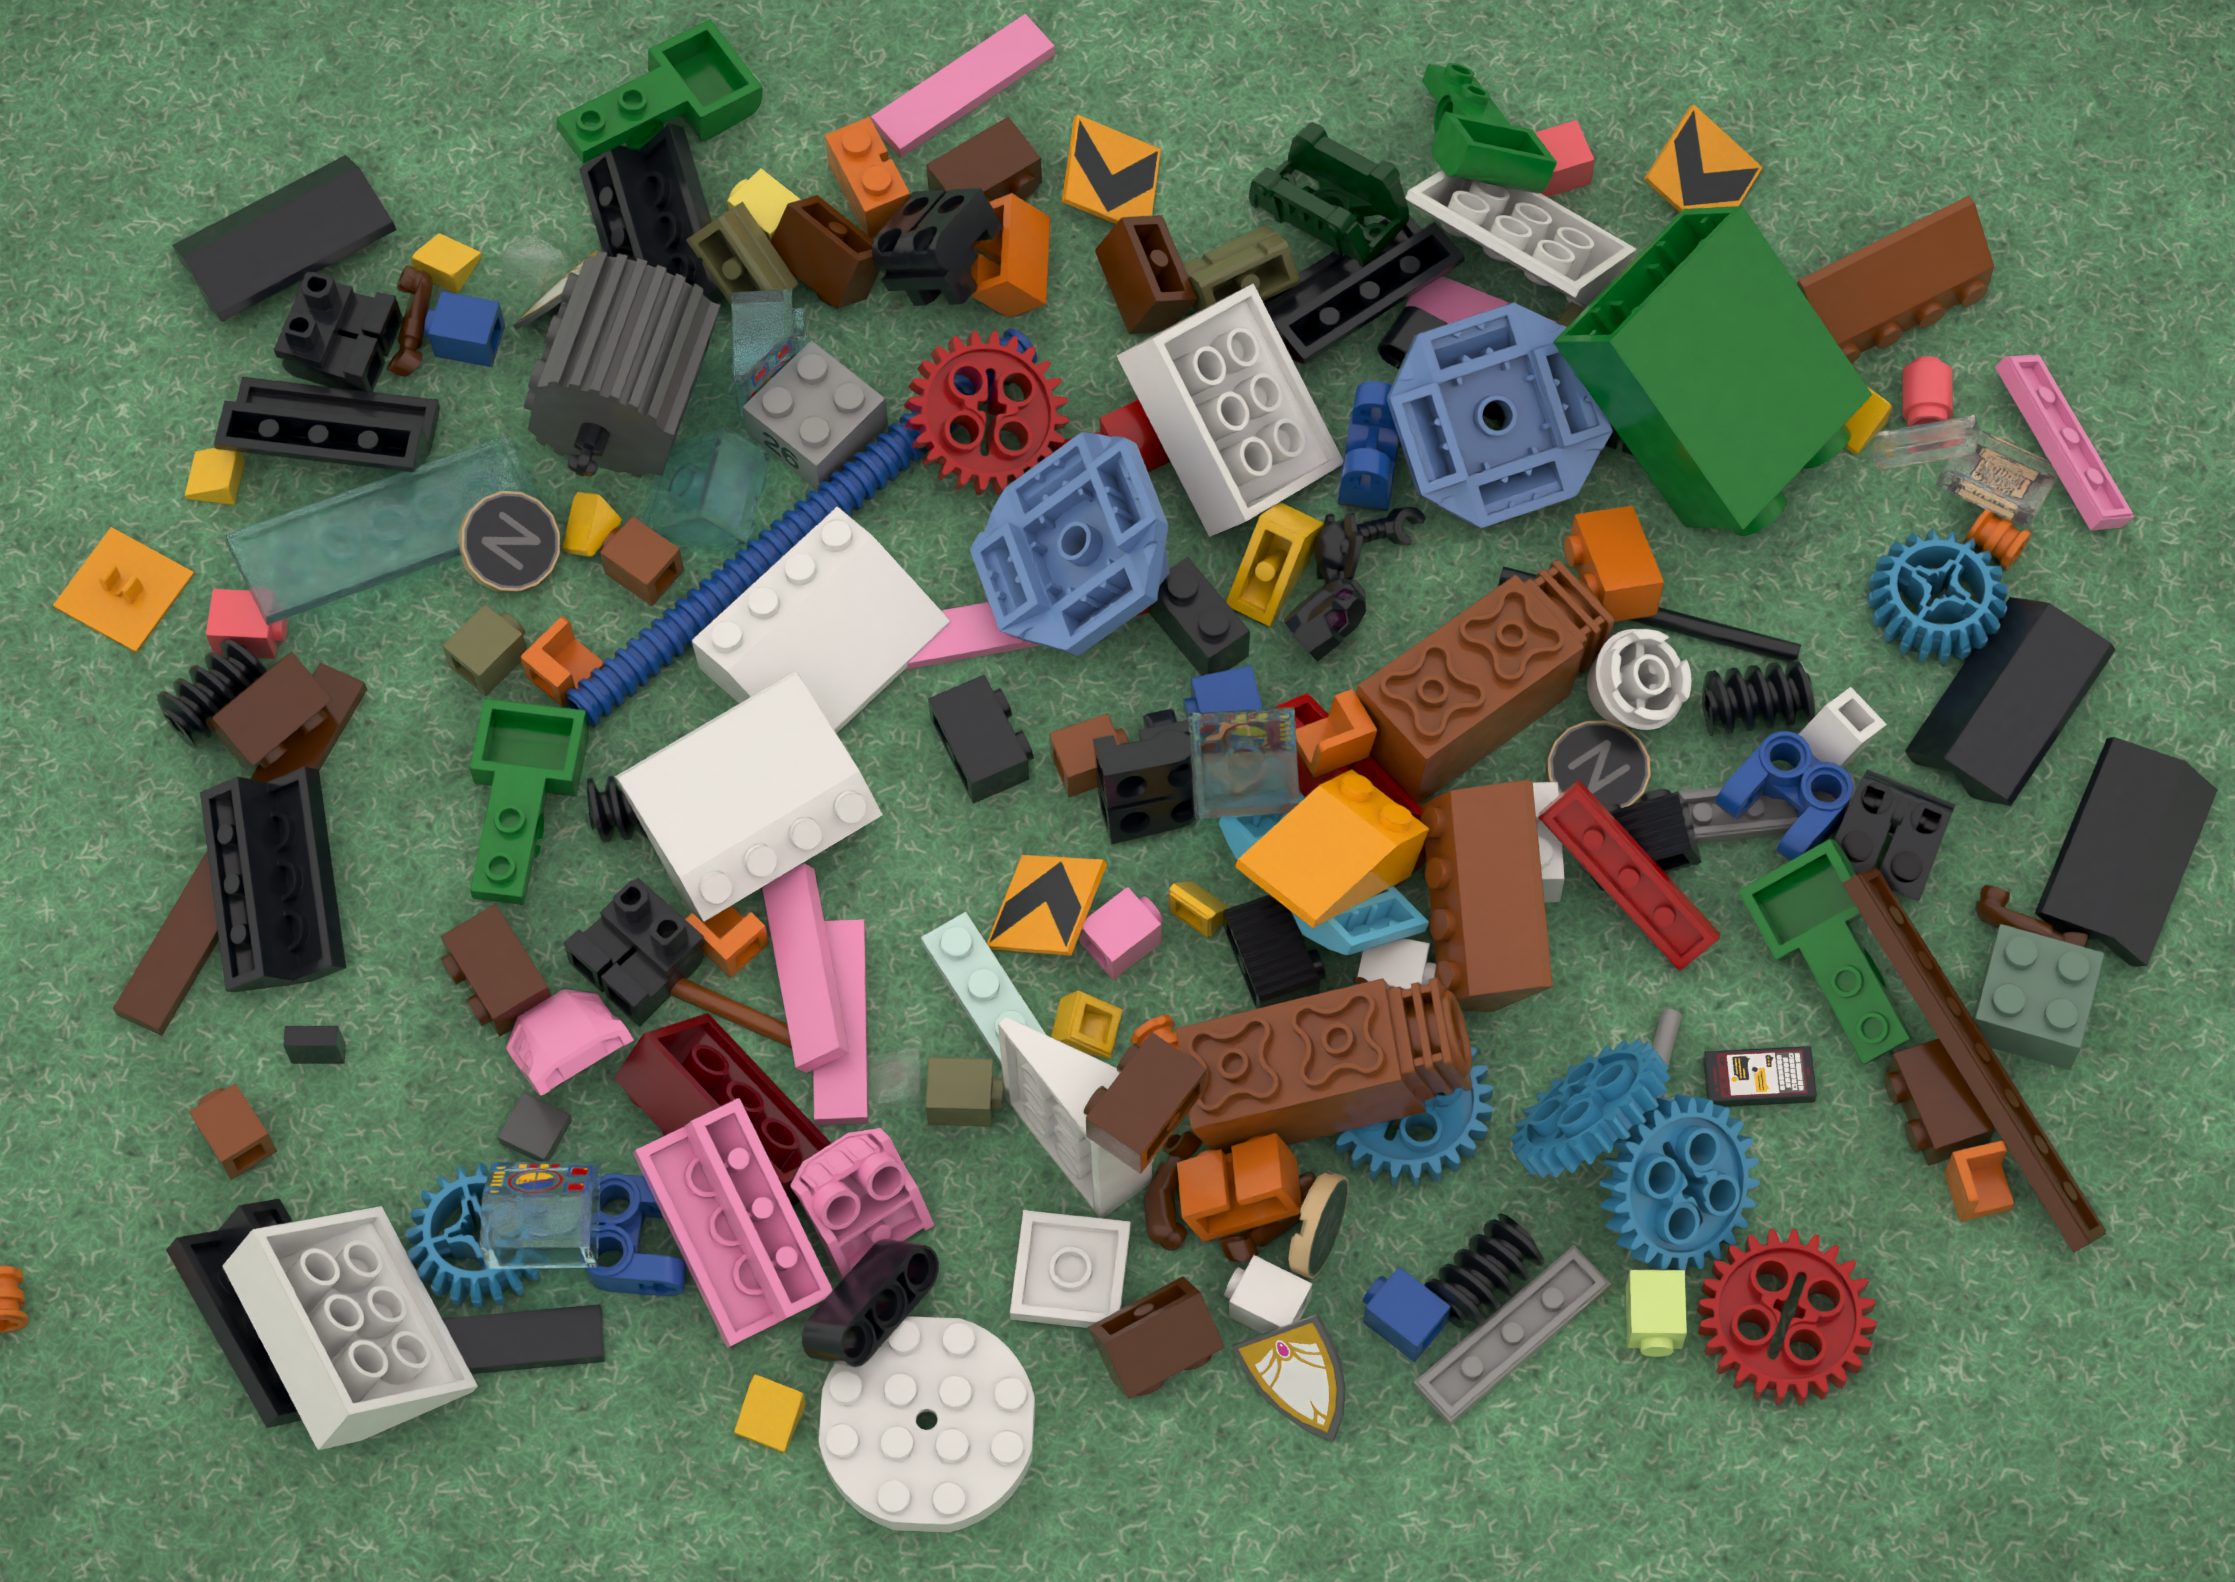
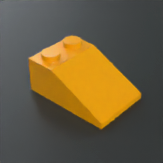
[1235,769,1429,928]

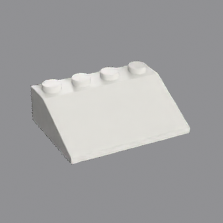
[1405,170,1637,309]
[1117,284,1344,537]
[692,507,951,734]
[615,671,883,922]
[998,1017,1154,1219]
[223,1206,478,1450]

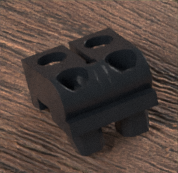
[872,188,1004,306]
[274,271,403,392]
[1093,709,1199,845]
[1834,769,1956,901]
[564,877,705,1027]

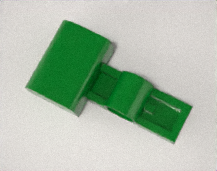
[557,19,763,163]
[1422,63,1557,194]
[469,698,589,905]
[1738,839,1913,1064]

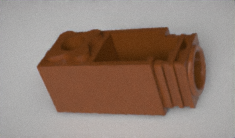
[1356,559,1614,805]
[1176,977,1473,1154]

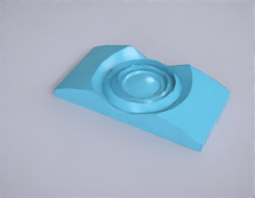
[1219,792,1429,956]

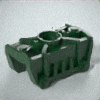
[1249,122,1409,267]

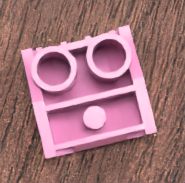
[506,989,634,1096]
[790,1128,935,1280]

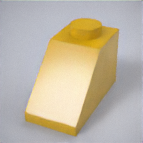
[1226,502,1324,627]

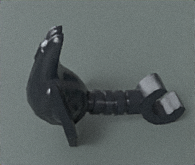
[1314,507,1426,601]

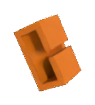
[825,117,910,239]
[971,193,1050,317]
[1564,505,1664,622]
[1177,1133,1302,1242]

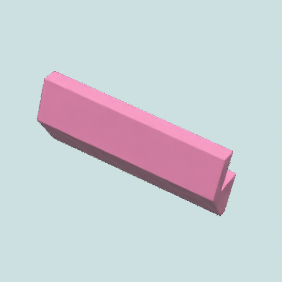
[632,1098,833,1348]

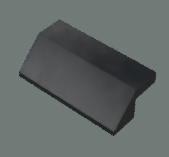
[579,123,725,304]
[172,155,397,322]
[1263,214,1465,364]
[214,377,440,472]
[1905,597,2115,806]
[2035,737,2218,967]
[200,766,346,992]
[166,1198,302,1428]

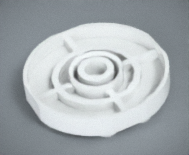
[818,1316,1035,1532]

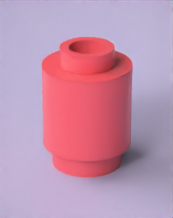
[1902,356,1953,435]

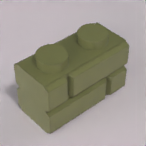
[686,201,799,323]
[1183,225,1300,312]

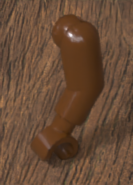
[387,265,433,377]
[1975,885,2088,948]
[1144,1131,1202,1251]
[1219,1171,1316,1262]

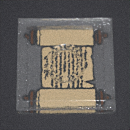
[1935,426,2059,529]

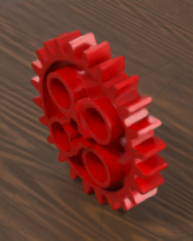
[904,331,1069,495]
[1697,1229,1877,1405]

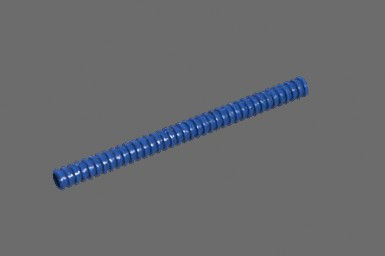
[565,328,1037,727]

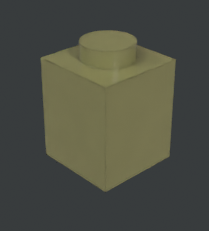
[442,604,527,697]
[926,1057,1004,1127]

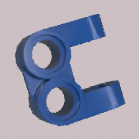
[1338,381,1399,511]
[1715,731,1853,861]
[580,1173,687,1296]

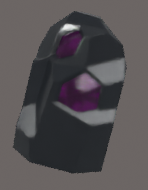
[1284,579,1366,662]

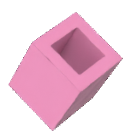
[1079,887,1163,980]

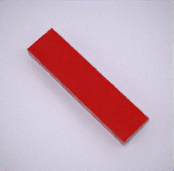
[1538,779,1721,971]

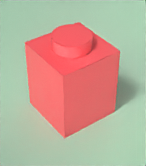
[1535,120,1594,197]
[206,589,288,659]

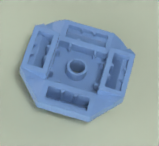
[1386,302,1613,529]
[969,432,1170,656]

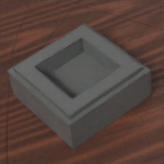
[498,1092,572,1164]

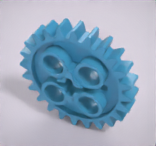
[1510,1039,1670,1178]
[1327,1047,1493,1187]
[1599,1094,1760,1270]

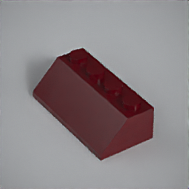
[613,1013,831,1207]

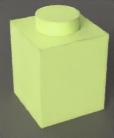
[1626,1270,1687,1357]

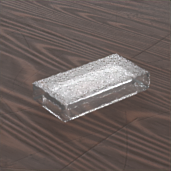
[1872,415,1980,470]

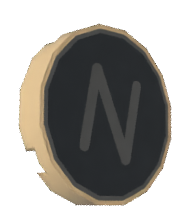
[458,491,560,593]
[1547,720,1651,808]
[1288,1171,1349,1279]

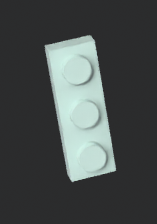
[921,912,1046,1068]

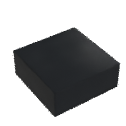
[283,1026,346,1064]

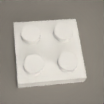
[1010,1210,1131,1328]

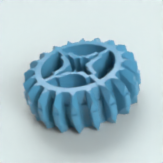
[1867,528,2008,665]
[406,1162,554,1309]

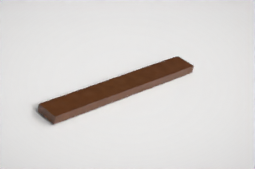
[113,663,367,1036]
[1842,868,2106,1253]

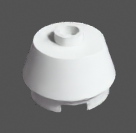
[1587,629,1692,730]

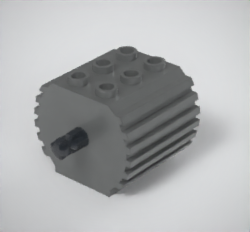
[524,252,720,478]

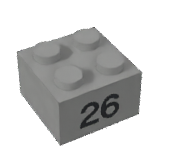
[743,340,888,490]

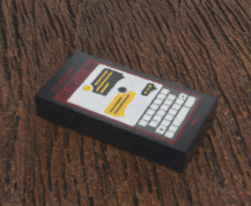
[1703,1046,1817,1107]

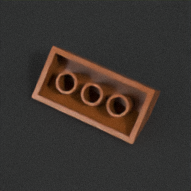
[1797,195,1994,364]
[1420,780,1553,1012]

